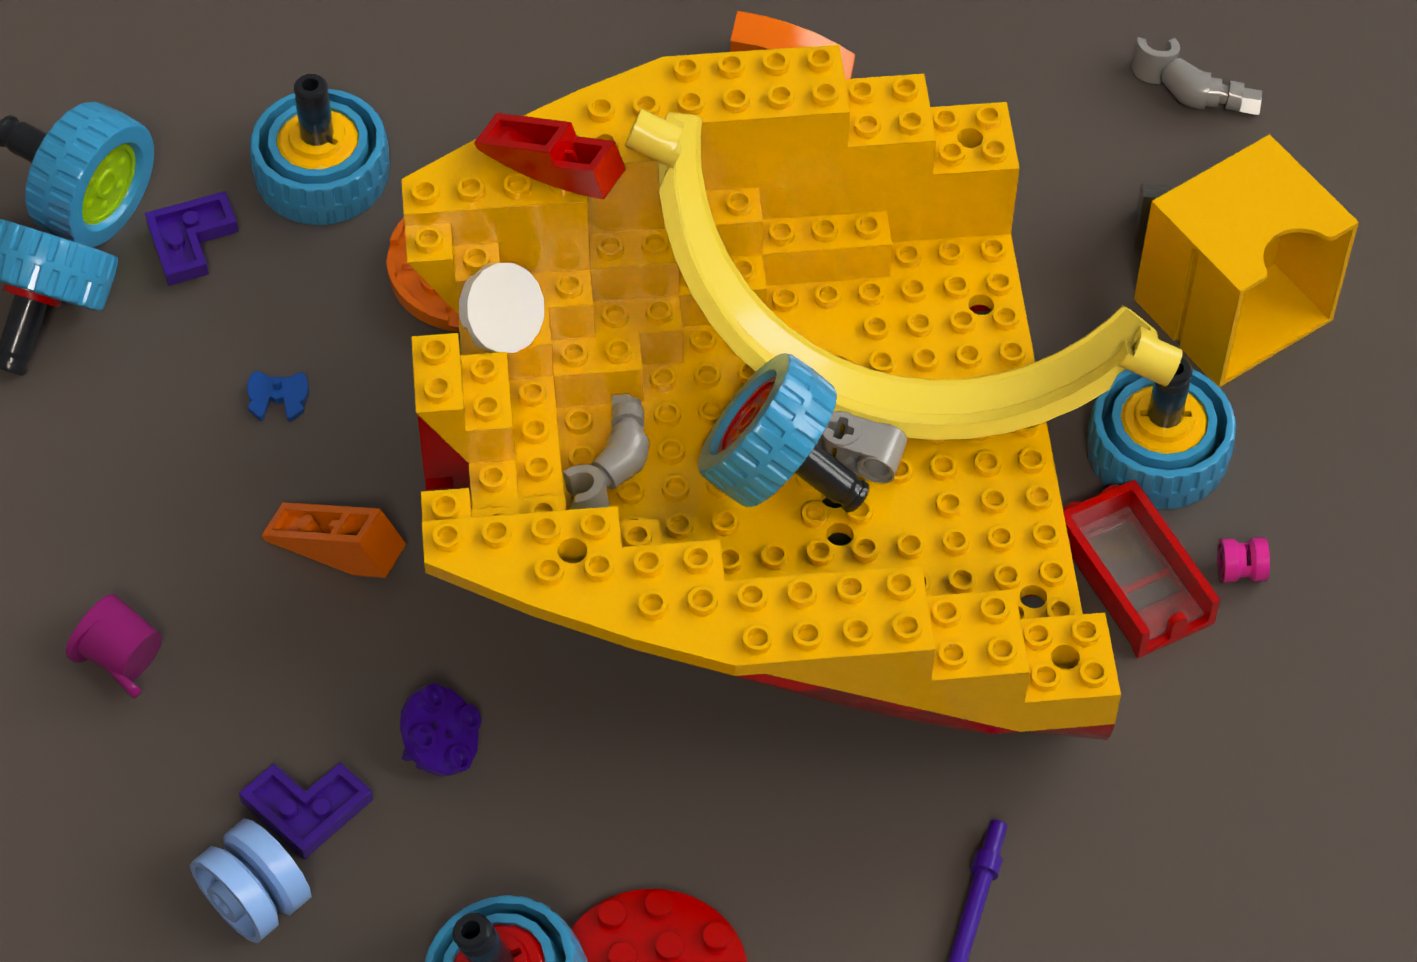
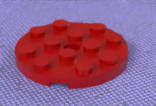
[571,889,747,962]

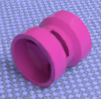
[1217,537,1270,583]

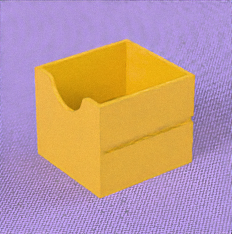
[1134,134,1359,388]

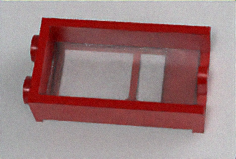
[1063,480,1220,659]

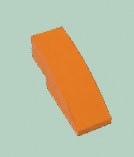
[730,11,855,79]

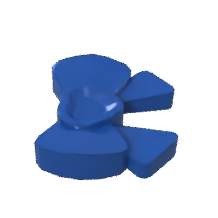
[247,371,310,422]

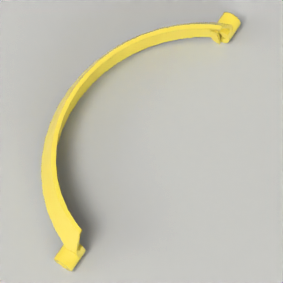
[625,109,1182,440]

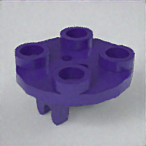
[400,683,482,777]

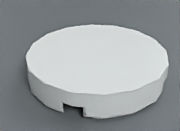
[459,263,545,353]

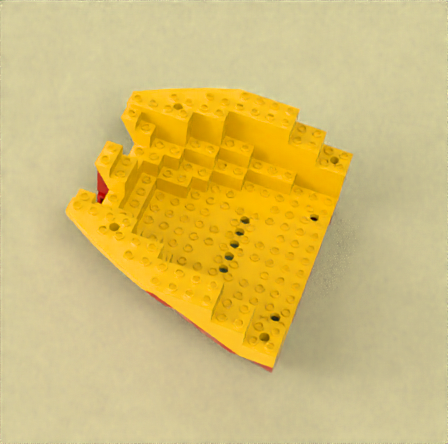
[401,44,1121,740]

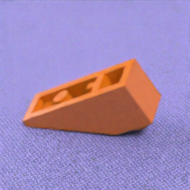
[261,502,406,578]

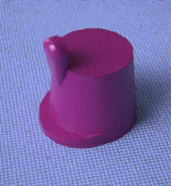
[66,594,162,699]

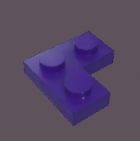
[144,191,238,286]
[239,763,373,859]

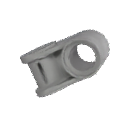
[817,411,907,484]

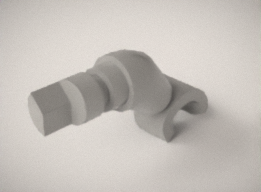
[1131,37,1262,115]
[563,394,649,510]

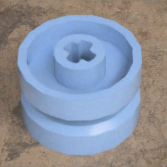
[190,818,312,944]

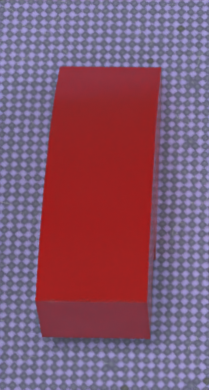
[474,113,626,199]

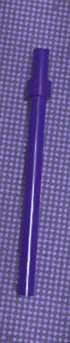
[948,820,1008,962]

